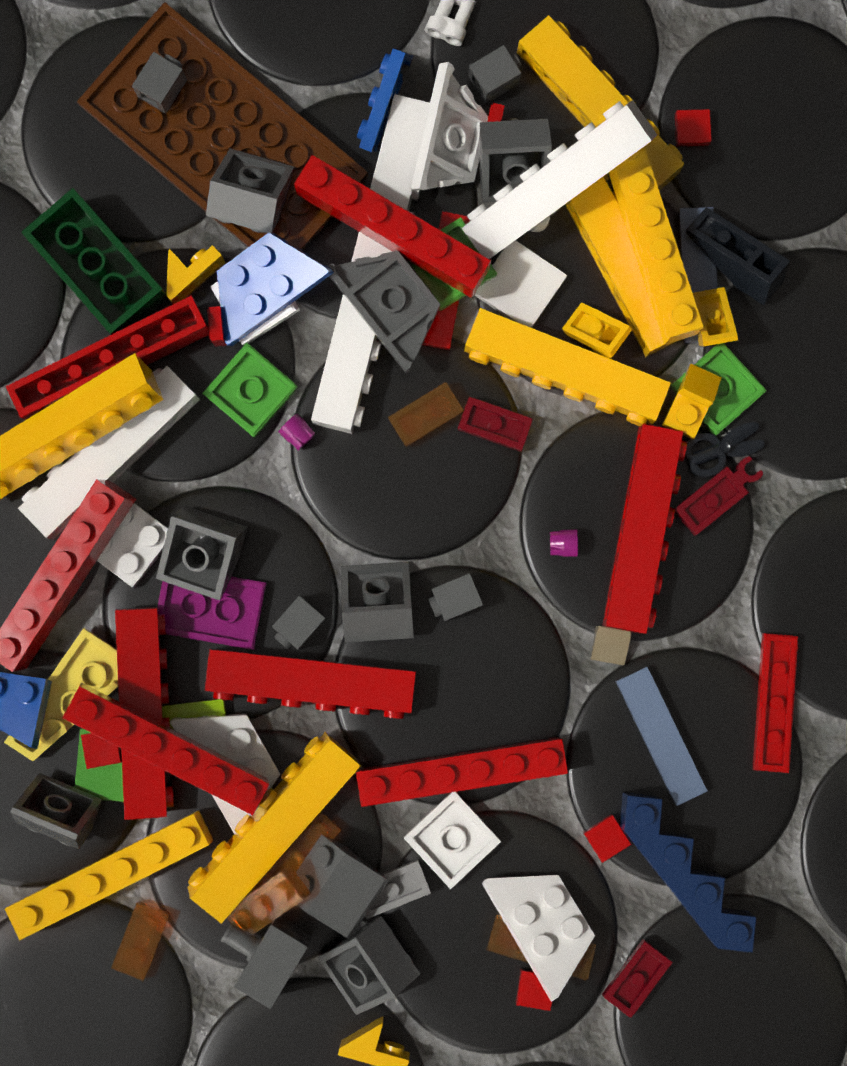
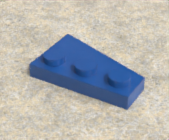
[0,672,52,749]

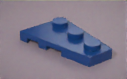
[357,48,413,152]

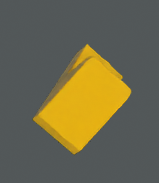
[166,245,225,304]
[693,287,738,347]
[562,302,633,358]
[662,364,722,439]
[338,1016,410,1066]

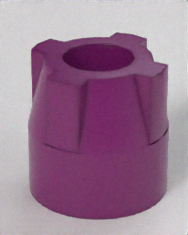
[278,413,315,451]
[550,529,578,557]

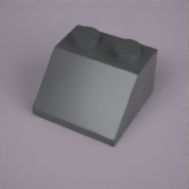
[206,149,294,233]
[156,506,248,601]
[341,562,414,643]
[10,773,102,849]
[283,834,389,939]
[317,916,420,1015]

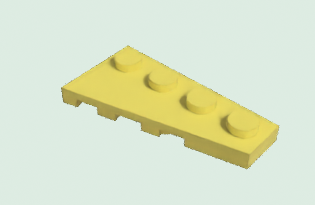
[4,627,118,761]

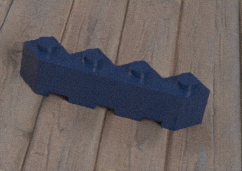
[619,792,756,953]

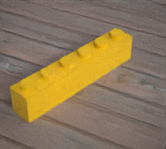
[517,15,684,191]
[608,146,703,345]
[565,174,677,357]
[464,308,671,426]
[0,353,164,499]
[187,732,361,924]
[5,810,214,940]

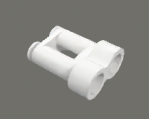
[425,0,476,46]

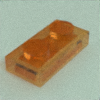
[388,382,464,447]
[111,901,171,981]

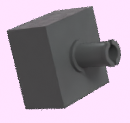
[480,117,552,202]
[221,914,312,1009]

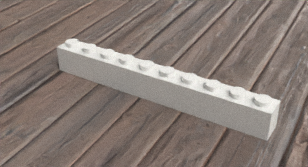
[311,94,430,434]

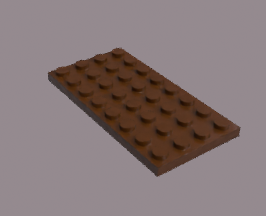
[77,2,368,251]

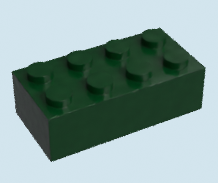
[21,188,168,335]

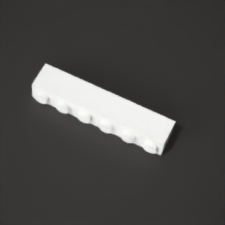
[462,100,657,259]
[18,366,200,540]

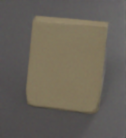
[590,626,632,665]

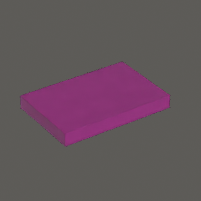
[158,577,267,650]

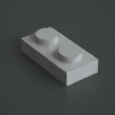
[365,859,431,919]

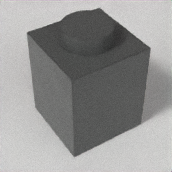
[468,45,523,104]
[132,52,187,114]
[428,573,483,621]
[272,596,327,650]

